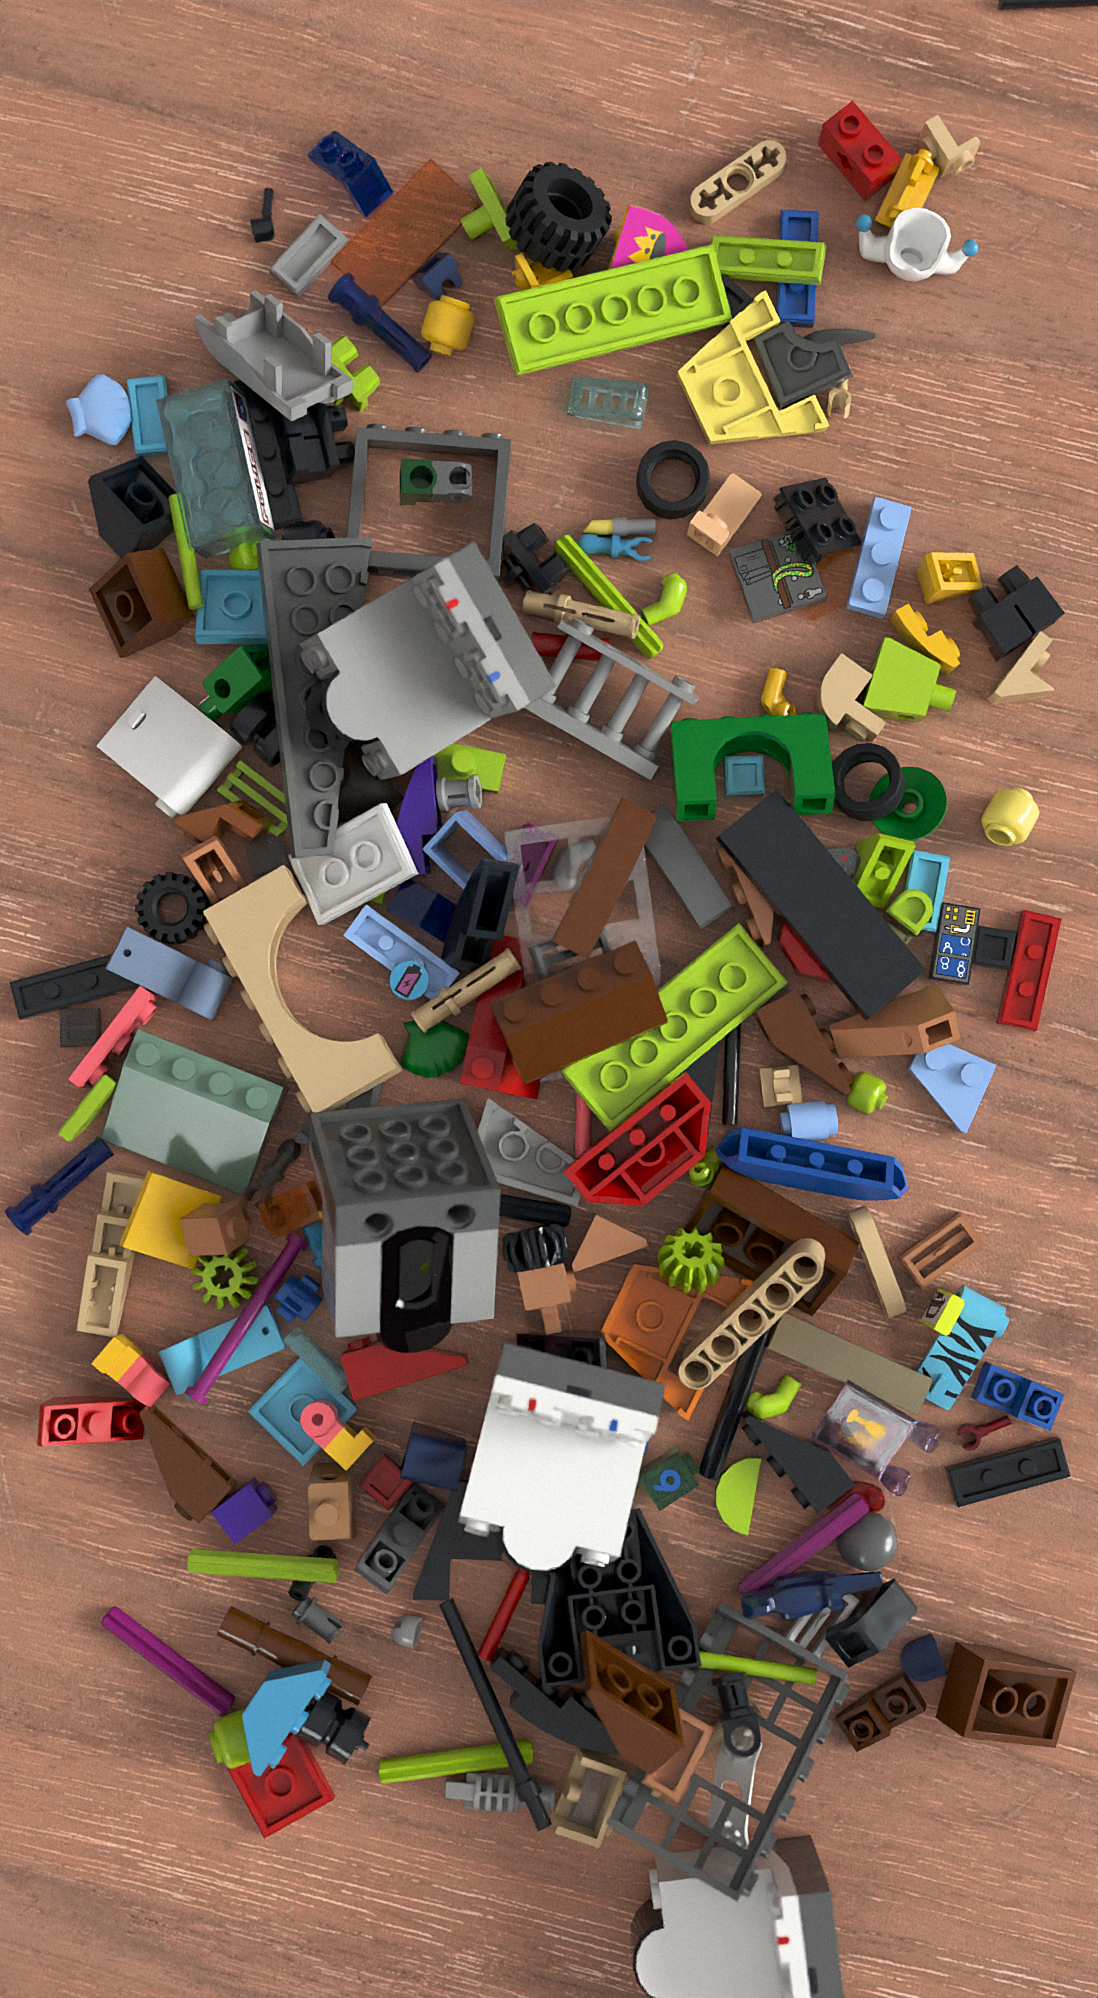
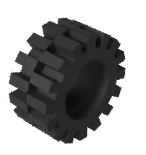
[135,872,209,944]

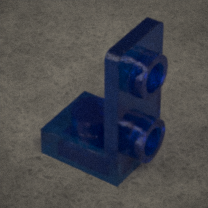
[308,131,394,217]

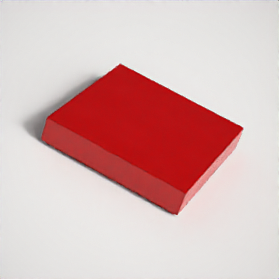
[227,1732,335,1839]

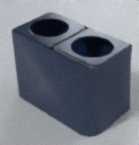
[400,1422,467,1491]

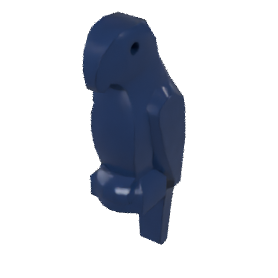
[740,1570,883,1620]

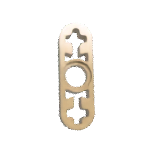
[689,140,786,224]
[847,1205,907,1319]

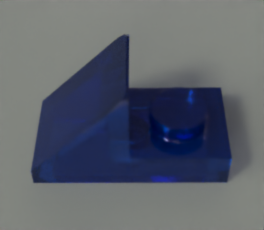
[386,879,457,944]

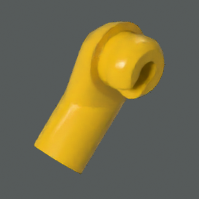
[760,668,797,716]

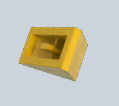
[916,552,983,605]

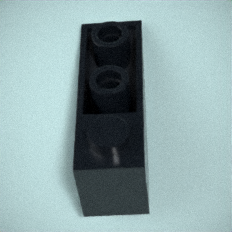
[742,1411,855,1514]

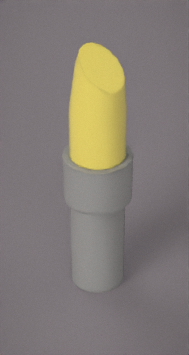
[583,517,656,537]

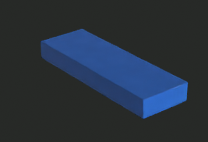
[776,210,819,328]

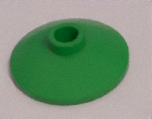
[869,766,947,841]

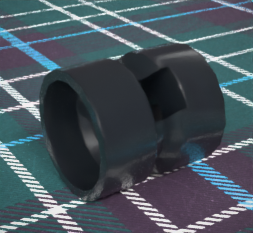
[230,694,281,767]

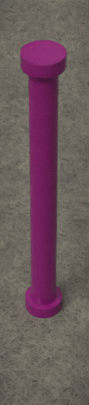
[184,1232,309,1406]

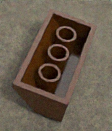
[490,940,668,1085]
[683,1163,859,1316]

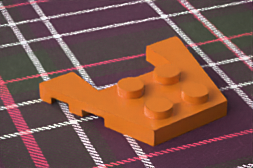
[600,1263,754,1421]

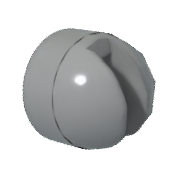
[391,1615,422,1649]

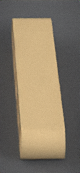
[678,1238,825,1390]

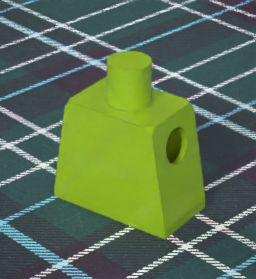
[861,637,956,722]

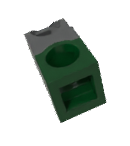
[399,459,473,505]

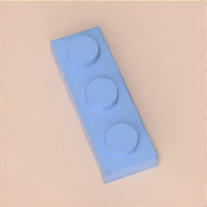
[845,497,912,619]
[343,905,461,1000]

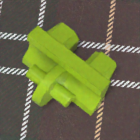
[331,336,381,412]

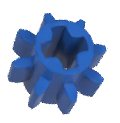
[274,1274,323,1323]

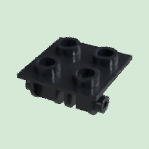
[773,477,862,566]

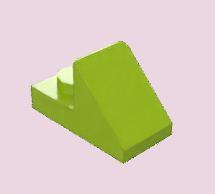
[852,833,916,909]

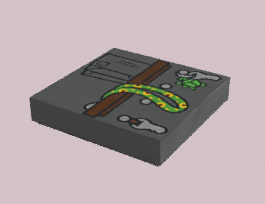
[729,528,827,624]

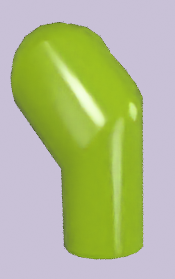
[641,573,687,626]

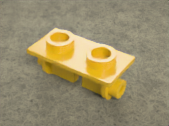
[875,149,940,229]

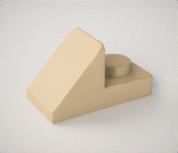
[987,631,1054,704]

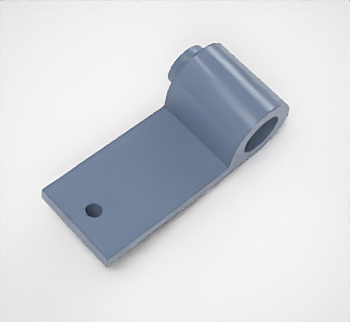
[105,926,234,1020]

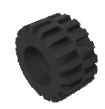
[505,162,612,272]

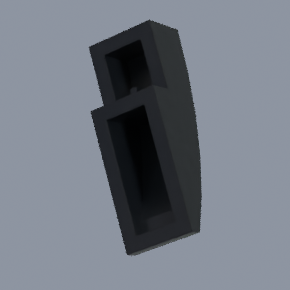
[441,858,520,971]

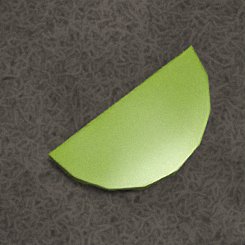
[58,1075,118,1142]
[715,1456,762,1536]

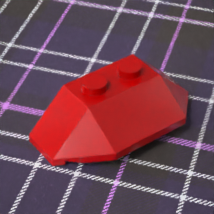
[563,1072,711,1206]

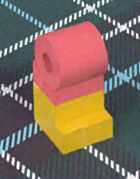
[91,1333,171,1407]
[300,1399,377,1471]

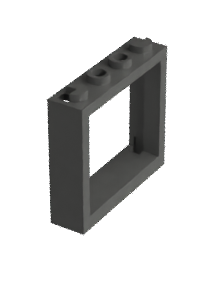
[347,424,512,586]

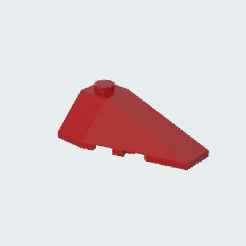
[460,935,542,1100]

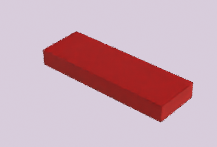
[996,910,1062,1032]

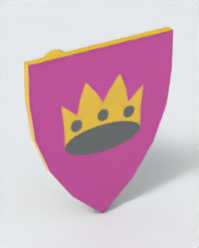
[608,204,688,270]

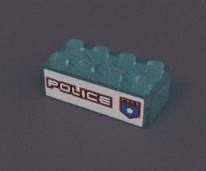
[156,378,276,558]

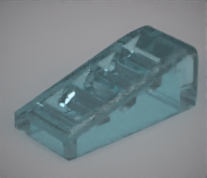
[567,376,650,430]

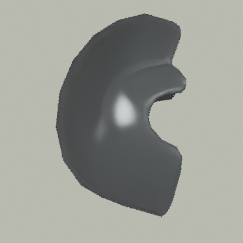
[837,1510,898,1572]

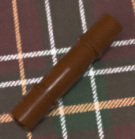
[217,1606,372,1705]

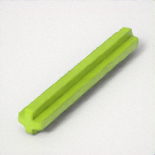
[553,534,664,659]
[187,1549,340,1583]
[378,1740,534,1784]

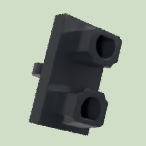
[502,523,570,595]

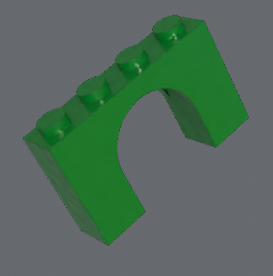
[669,712,835,821]

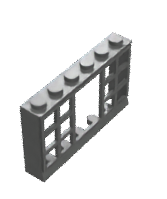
[606,1601,851,1902]

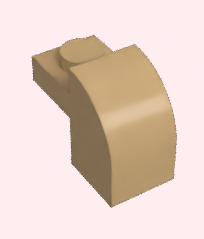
[816,653,886,742]

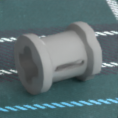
[436,774,482,812]

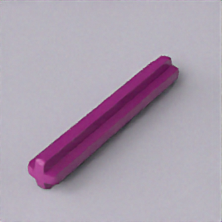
[738,1493,870,1596]
[101,1606,235,1716]

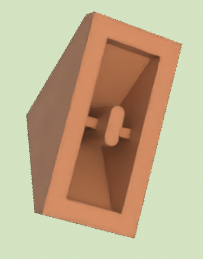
[181,836,248,905]
[571,1213,648,1272]

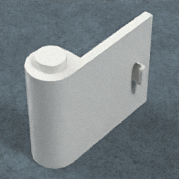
[97,676,242,819]

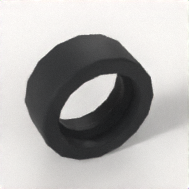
[636,440,710,519]
[832,743,905,821]

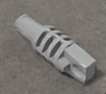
[444,1772,555,1813]

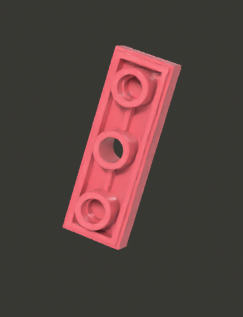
[68,986,158,1088]

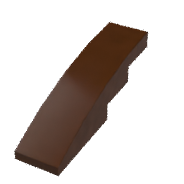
[552,797,658,959]

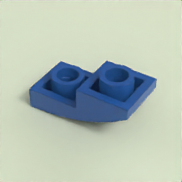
[971,1361,1065,1431]

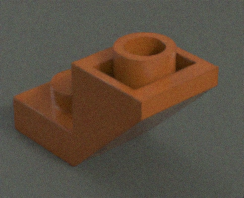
[175,800,273,844]

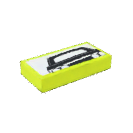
[920,1288,965,1336]

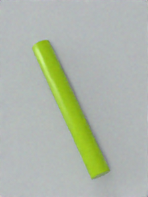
[168,494,204,610]
[698,1651,817,1685]

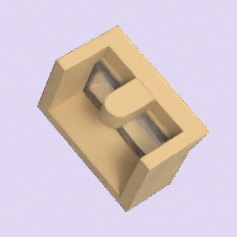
[550,1746,629,1848]

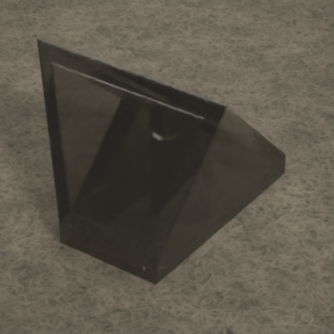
[337,739,404,823]

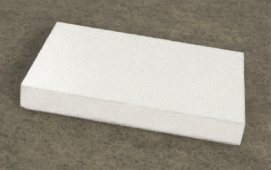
[287,803,418,925]

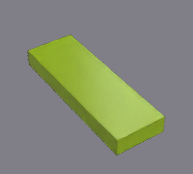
[710,235,826,285]

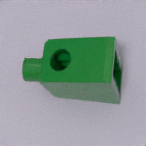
[199,645,273,721]

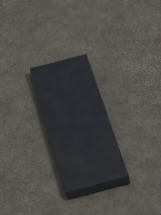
[716,789,926,1020]

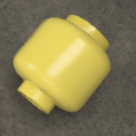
[981,787,1039,847]

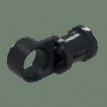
[711,1672,761,1758]

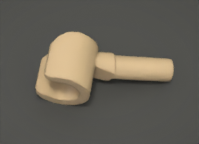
[827,365,852,418]

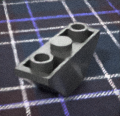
[354,1482,445,1594]

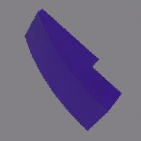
[397,756,443,876]

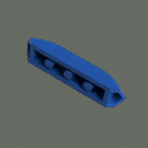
[714,1127,909,1201]

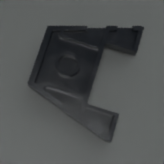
[413,1479,552,1604]

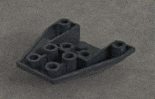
[537,1508,701,1688]

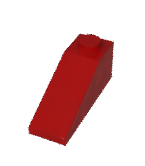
[340,1336,469,1401]

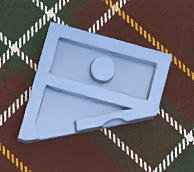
[908,1044,997,1133]

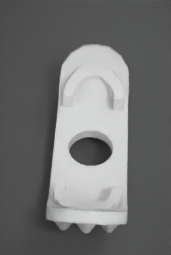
[708,1727,762,1848]

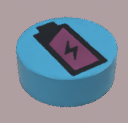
[389,961,429,1001]

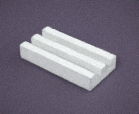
[783,1594,859,1657]

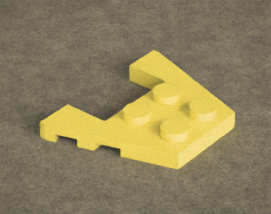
[677,290,829,445]

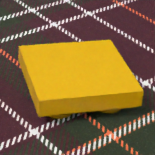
[119,1170,222,1269]

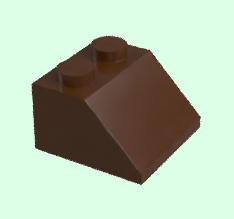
[89,548,195,658]

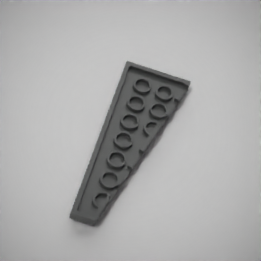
[256,537,373,859]

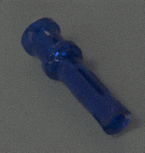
[328,272,432,372]
[4,1136,114,1236]

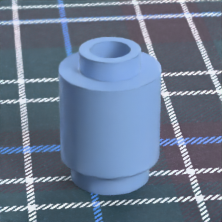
[779,1101,838,1141]

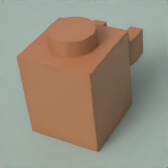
[180,1197,252,1256]
[517,1263,577,1335]

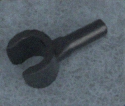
[250,188,275,243]

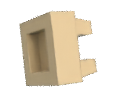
[758,1065,803,1107]

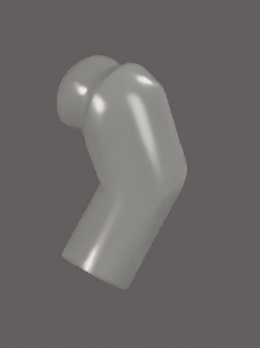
[551,838,596,890]

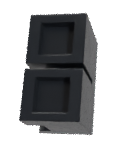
[271,402,355,485]
[968,565,1065,662]

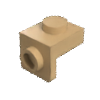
[918,115,981,178]

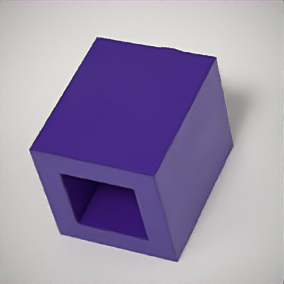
[211,1477,278,1544]

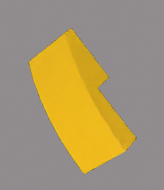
[889,604,960,675]

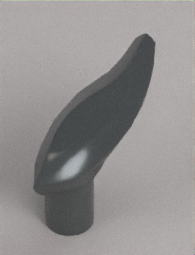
[803,328,875,346]

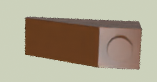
[139,1404,237,1524]

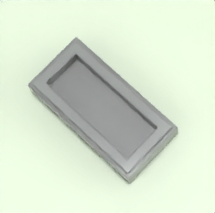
[269,214,349,298]

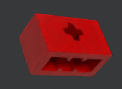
[817,100,902,201]

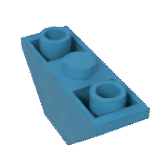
[242,1660,331,1777]

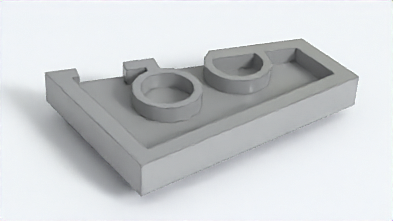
[478,1098,581,1206]

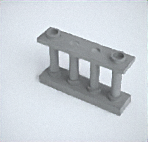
[523,617,700,780]

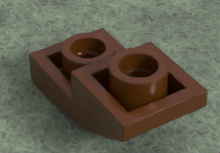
[835,1671,927,1752]

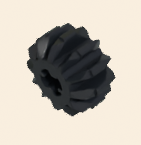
[502,1223,568,1273]

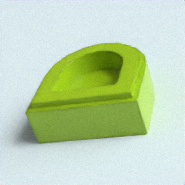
[884,889,933,937]

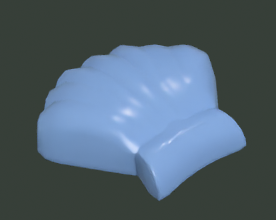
[66,374,132,445]

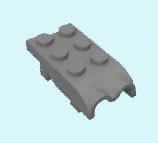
[194,290,353,421]

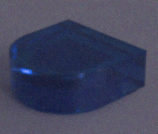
[900,1634,947,1682]

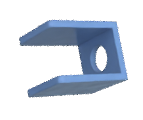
[422,810,515,890]

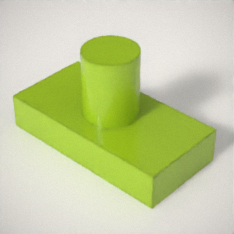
[460,167,518,253]
[433,743,506,794]

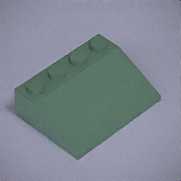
[101,1029,289,1196]

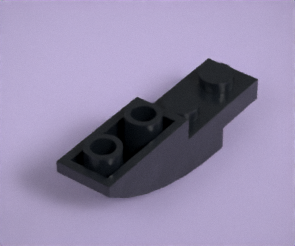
[490,1647,620,1755]

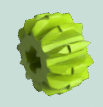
[657,1227,724,1295]
[191,1248,259,1309]

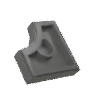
[753,321,854,409]

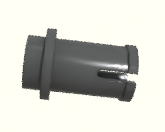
[292,1596,344,1644]

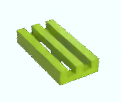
[217,760,288,838]

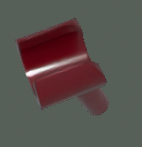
[957,1415,1011,1451]

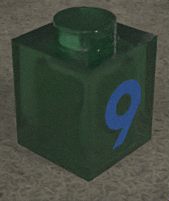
[638,1446,700,1511]

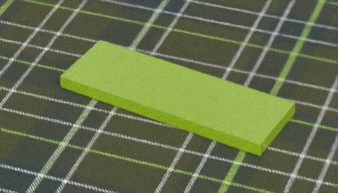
[494,244,732,377]
[559,923,788,1132]

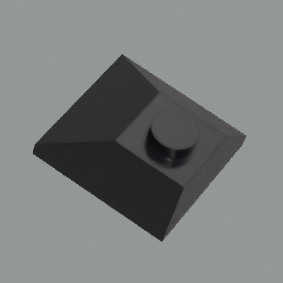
[88,456,193,558]

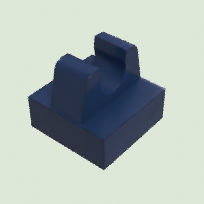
[410,252,462,301]

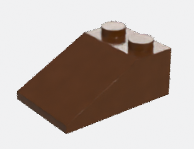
[580,1629,685,1775]
[935,1642,1076,1748]

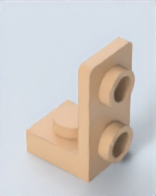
[687,474,762,557]

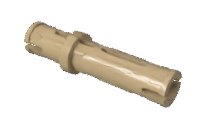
[523,590,640,639]
[411,948,522,1033]

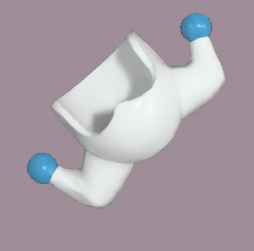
[856,208,979,282]

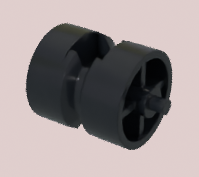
[296,1691,371,1765]

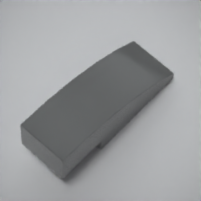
[643,804,733,929]

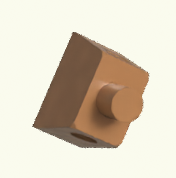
[308,1463,356,1541]

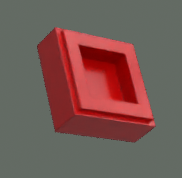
[359,1453,413,1511]

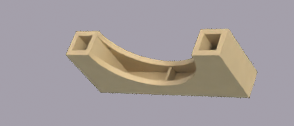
[203,865,403,1113]

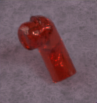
[828,1480,886,1512]

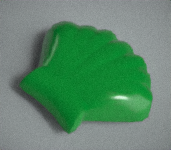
[401,1020,469,1078]

